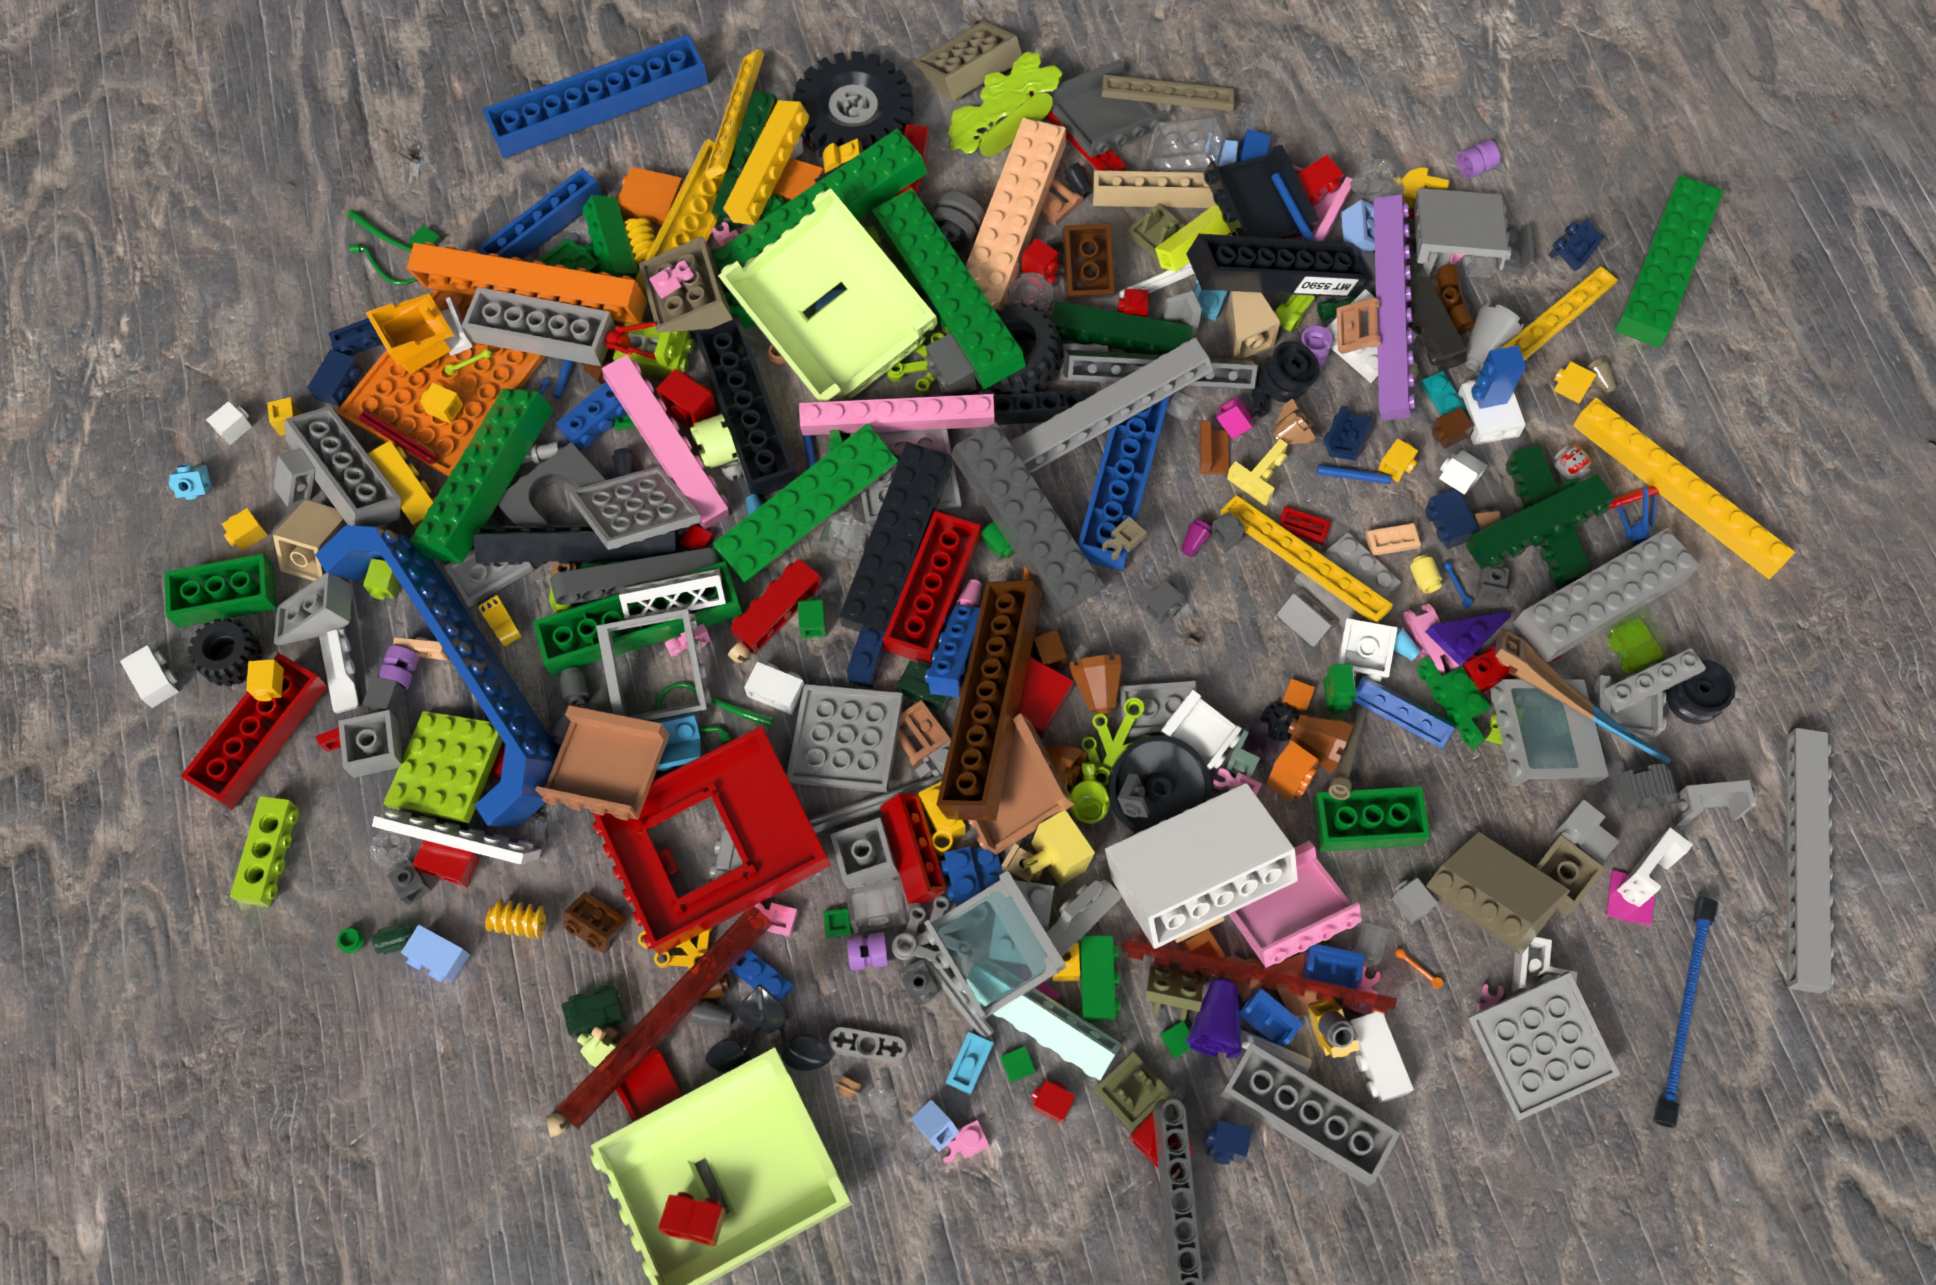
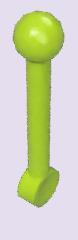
[445,349,492,375]

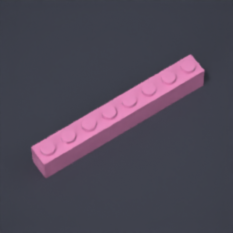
[602,355,730,530]
[799,394,994,435]

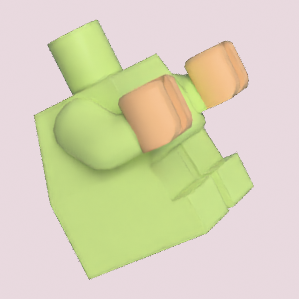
[577,1027,627,1072]

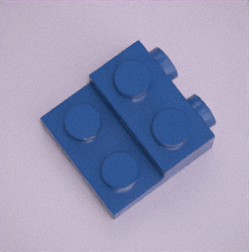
[940,847,1002,907]

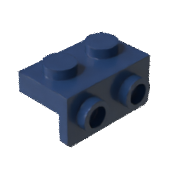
[329,318,383,356]
[1324,405,1374,461]

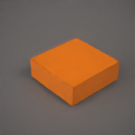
[1282,679,1315,712]

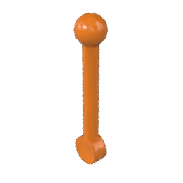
[1395,948,1443,989]

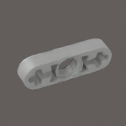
[829,1027,907,1064]

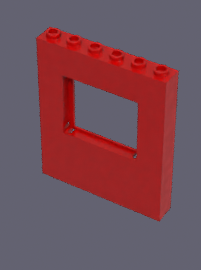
[592,726,831,955]

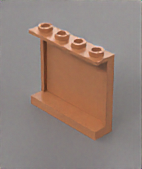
[535,706,670,820]
[944,713,1075,855]

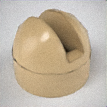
[728,641,750,663]
[546,1113,567,1138]

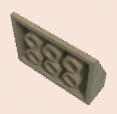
[913,21,1022,101]
[639,236,733,333]
[1426,832,1570,956]

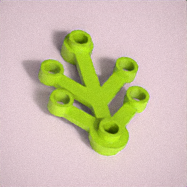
[887,333,944,395]
[1081,698,1150,790]

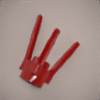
[605,322,656,360]

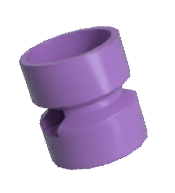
[1456,139,1500,179]
[1300,325,1332,367]
[377,645,420,691]
[847,932,888,971]

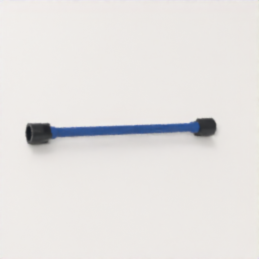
[1653,897,1719,1128]

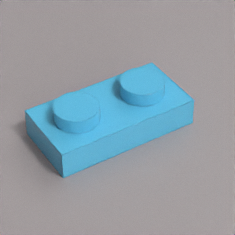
[946,1032,993,1095]

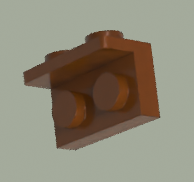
[563,891,627,954]

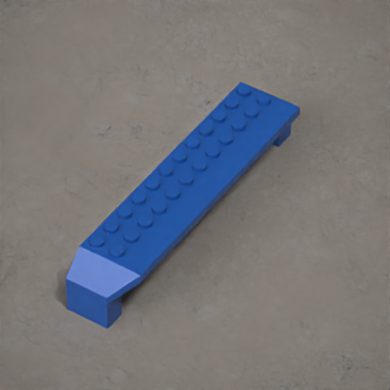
[315,525,559,828]

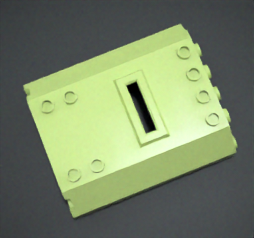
[718,188,938,402]
[590,1048,852,1285]

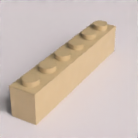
[1093,171,1218,208]

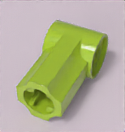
[1275,294,1315,333]

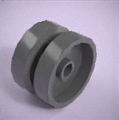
[930,191,985,250]

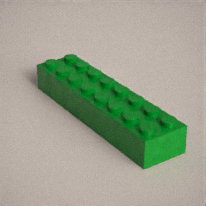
[1614,174,1724,348]
[410,388,553,564]
[713,423,898,586]
[533,561,743,676]

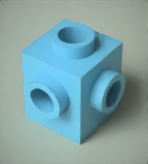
[169,463,212,500]

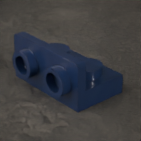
[1549,219,1604,271]

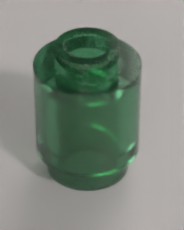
[371,922,414,955]

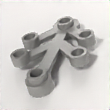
[892,896,988,969]

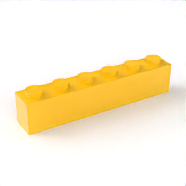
[724,100,810,225]

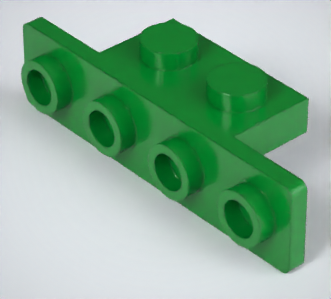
[1416,656,1491,751]

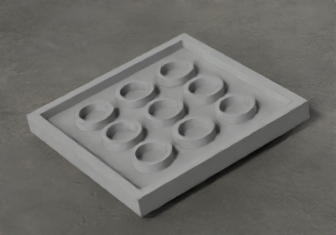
[850,429,962,525]
[569,466,700,550]
[787,684,904,793]
[1466,971,1620,1121]

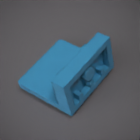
[651,712,702,771]

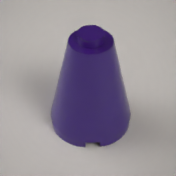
[1186,977,1242,1058]

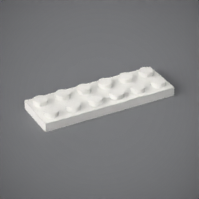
[372,810,542,864]

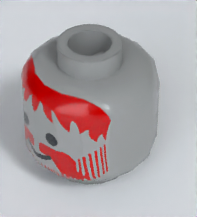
[1554,445,1592,480]

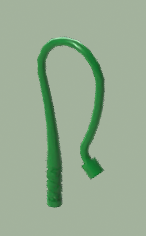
[347,209,417,285]
[656,682,774,745]

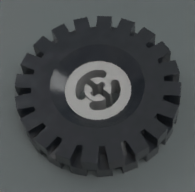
[793,51,914,158]

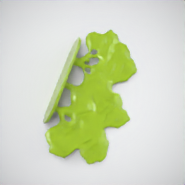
[948,52,1062,157]

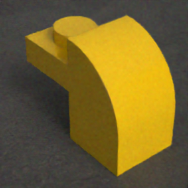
[823,139,863,173]
[1398,168,1449,209]
[1307,998,1359,1058]

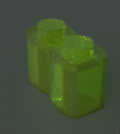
[1607,618,1666,674]

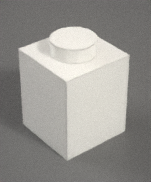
[206,401,252,445]

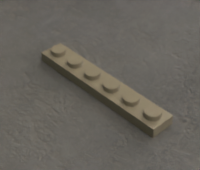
[1102,74,1234,111]

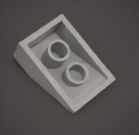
[274,573,352,645]

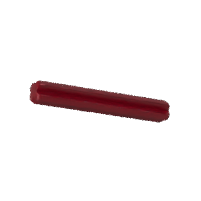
[359,410,439,465]

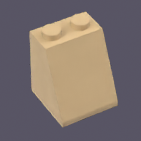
[1226,291,1280,359]
[273,500,348,581]

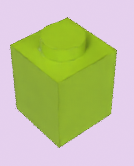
[363,559,399,600]

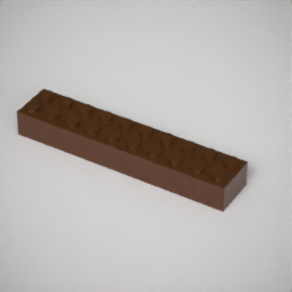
[936,581,1042,821]

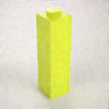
[1155,205,1230,272]

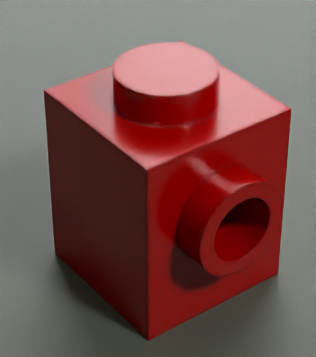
[1118,288,1148,317]
[1030,1080,1075,1124]

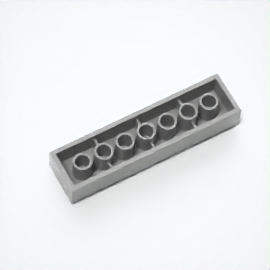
[1511,528,1701,663]

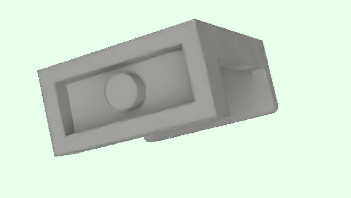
[1592,675,1666,739]
[1670,780,1757,827]

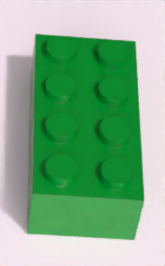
[164,554,277,628]
[1312,786,1430,852]

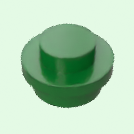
[337,927,365,954]

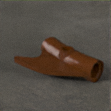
[1417,264,1475,339]

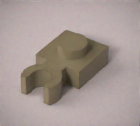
[1102,516,1147,560]

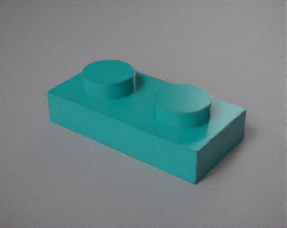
[1420,371,1467,417]

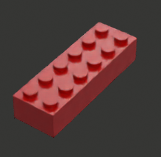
[883,511,981,666]
[180,652,328,810]

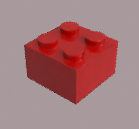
[656,369,718,430]

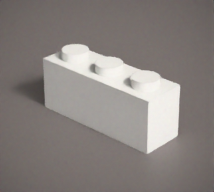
[1349,1010,1414,1104]

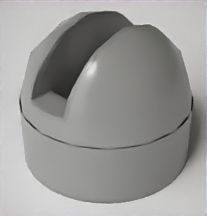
[721,461,742,481]

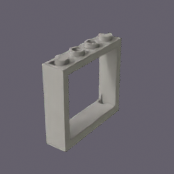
[596,609,712,721]

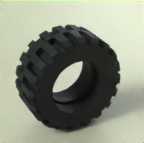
[988,304,1064,394]

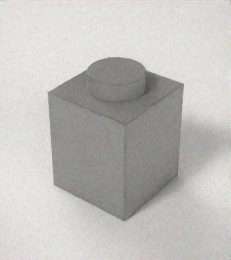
[1392,878,1438,925]

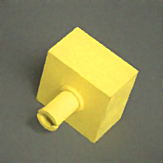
[1023,810,1095,886]

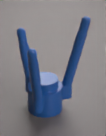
[1617,488,1658,545]

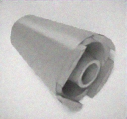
[1463,303,1524,371]

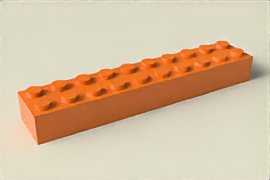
[406,242,648,325]

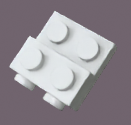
[1336,618,1397,682]

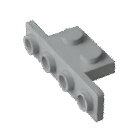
[1602,649,1706,712]
[1047,879,1122,957]

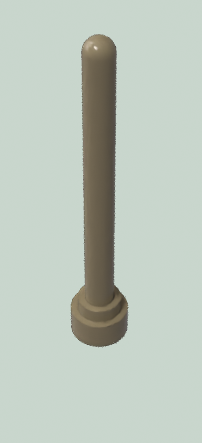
[1329,705,1366,800]

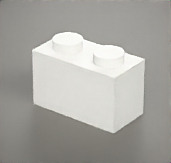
[1439,450,1488,494]
[120,645,179,708]
[744,662,804,715]

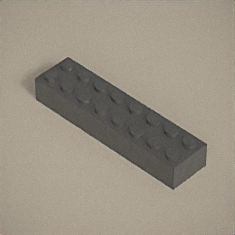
[951,422,1104,618]

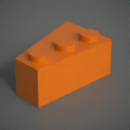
[1266,741,1320,803]

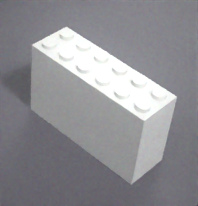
[1105,783,1298,949]

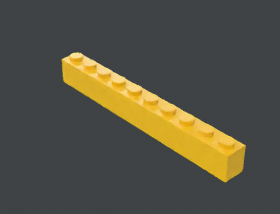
[1573,398,1795,580]

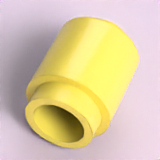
[1410,555,1442,594]

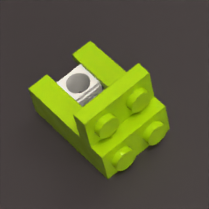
[613,322,694,379]

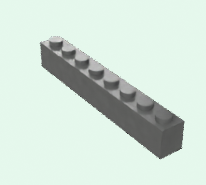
[1063,350,1258,389]

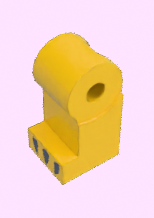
[478,595,522,647]

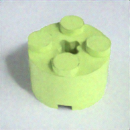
[690,414,738,469]

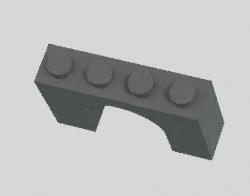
[497,442,606,526]

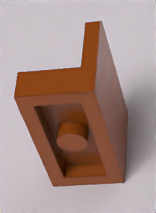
[1199,420,1229,475]

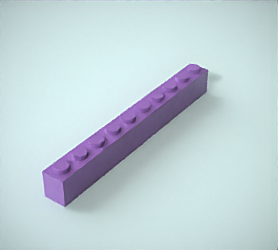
[1374,194,1415,421]

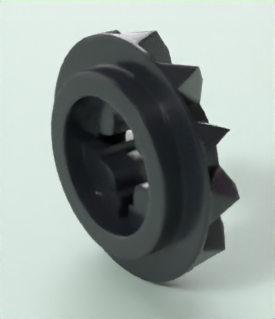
[1260,702,1300,741]

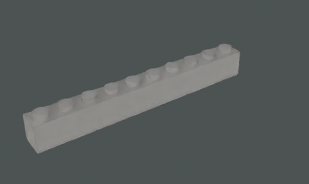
[1010,337,1213,474]
[1786,728,1834,993]

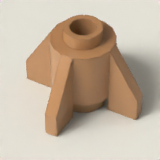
[1273,399,1317,445]

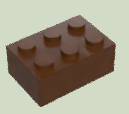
[1061,223,1115,301]

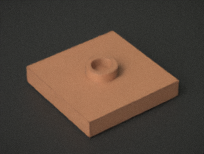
[1266,952,1339,1017]

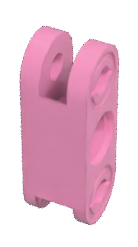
[1403,603,1461,676]

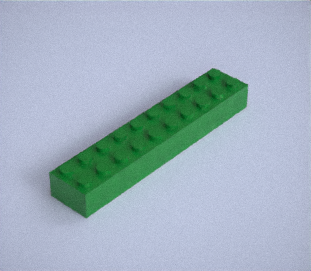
[713,129,927,274]
[872,188,1026,389]

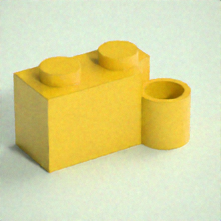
[918,782,966,856]

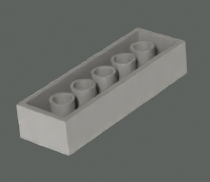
[462,287,616,366]
[285,406,401,527]
[1220,1043,1400,1186]

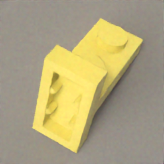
[1227,439,1288,506]

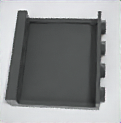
[1048,59,1166,158]

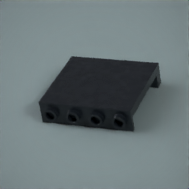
[1203,145,1319,239]

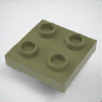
[1126,203,1185,263]
[1145,966,1203,1021]
[1093,1051,1172,1132]

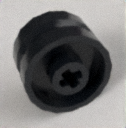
[1257,341,1320,403]
[1666,659,1736,725]

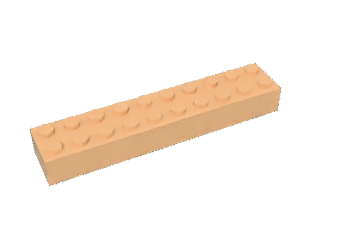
[966,118,1066,310]

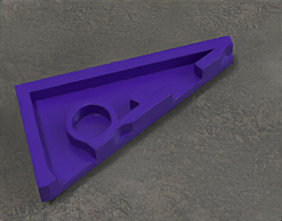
[1425,612,1511,666]

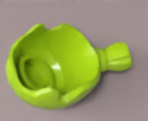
[1070,762,1110,824]

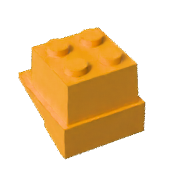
[366,293,455,374]

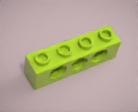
[230,796,299,907]

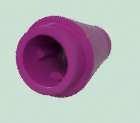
[1180,519,1211,557]

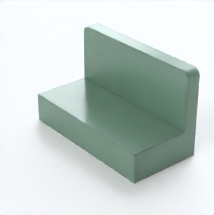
[1226,730,1260,778]

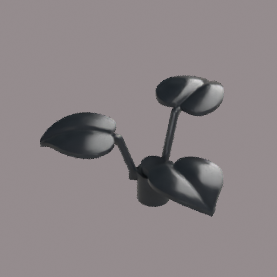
[705,984,832,1074]

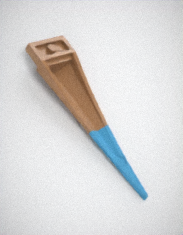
[1495,627,1672,764]

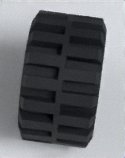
[188,618,262,687]

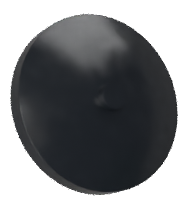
[1108,735,1212,834]

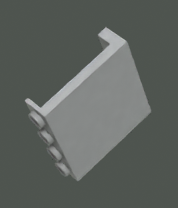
[1414,188,1511,270]

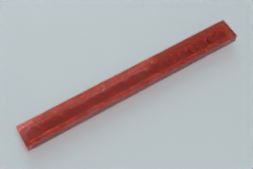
[556,905,773,1129]
[1122,939,1397,1014]

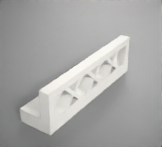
[619,569,726,620]

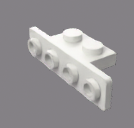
[319,627,360,714]

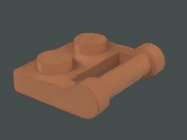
[1040,175,1083,226]
[1337,298,1381,354]
[897,700,951,767]

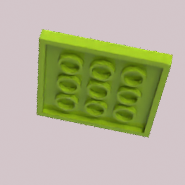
[383,711,503,823]

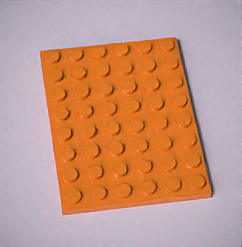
[336,290,546,477]

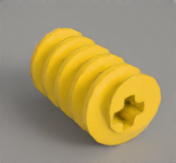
[624,218,656,269]
[485,899,546,940]

